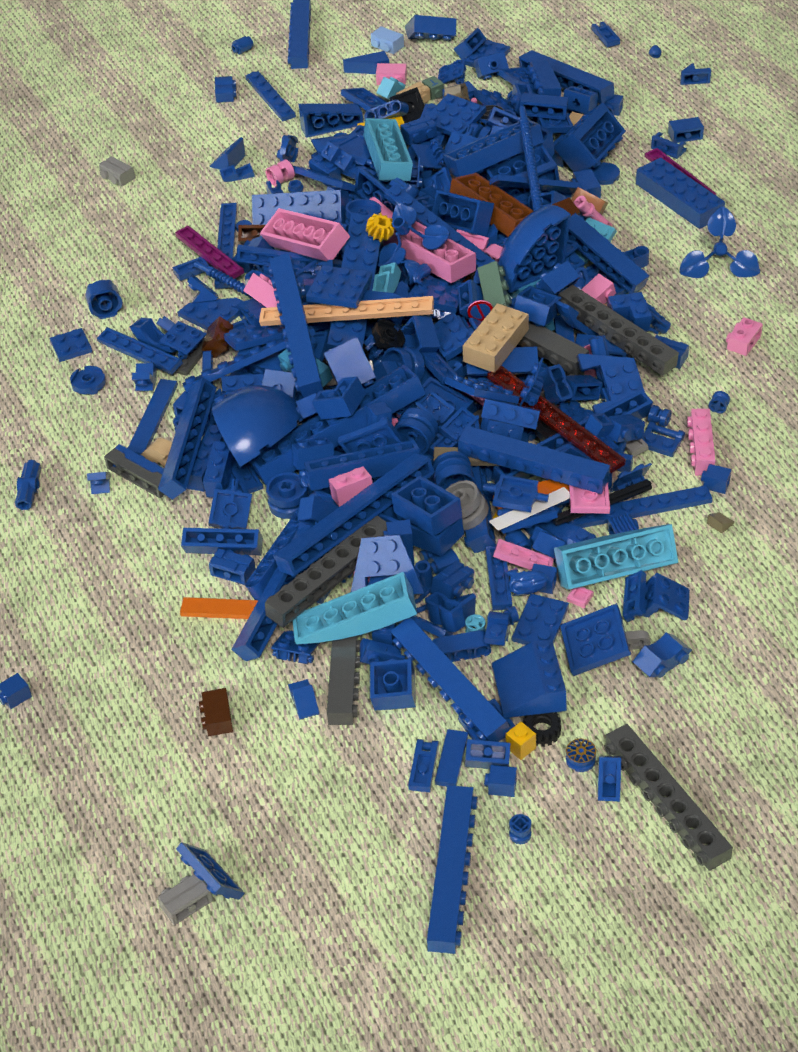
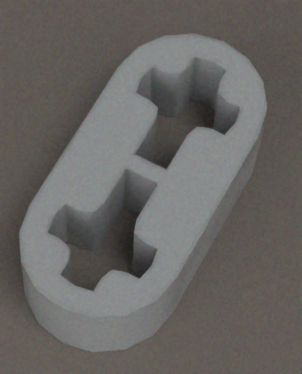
[626,630,651,650]

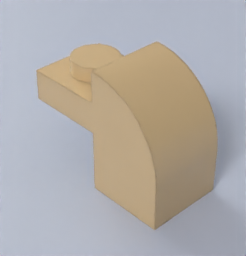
[141,438,172,468]

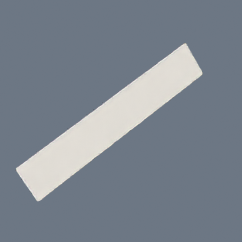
[489,487,570,531]

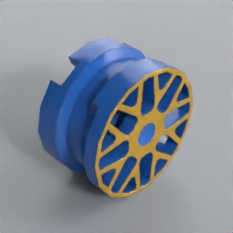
[566,738,596,772]

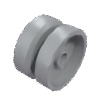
[445,480,489,530]

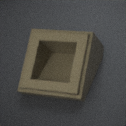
[707,512,734,533]

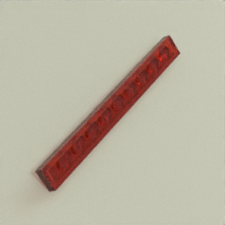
[488,366,626,473]

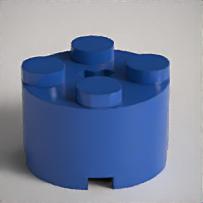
[85,280,122,319]

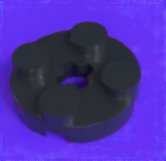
[371,319,405,350]

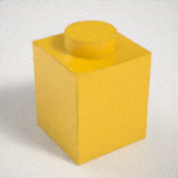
[506,722,536,760]

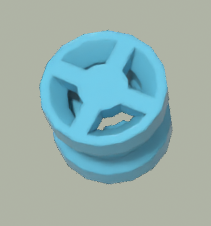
[465,614,486,633]

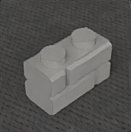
[99,156,135,187]
[158,874,213,925]

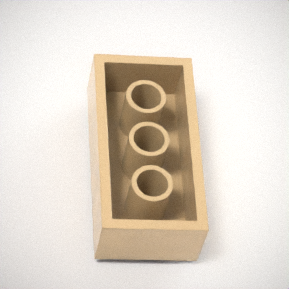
[463,303,529,373]

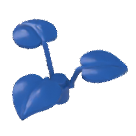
[378,202,450,267]
[680,206,760,278]

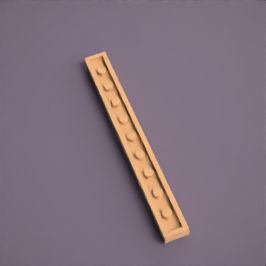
[259,296,434,326]

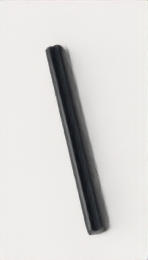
[552,480,652,526]

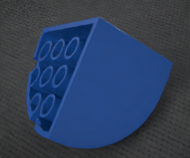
[498,205,571,293]
[211,385,303,467]

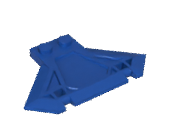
[311,125,375,169]

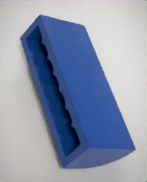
[466,346,539,377]

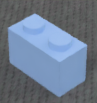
[371,26,404,54]

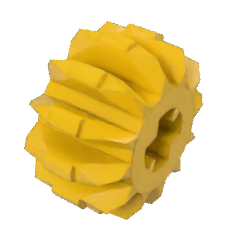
[366,212,395,242]

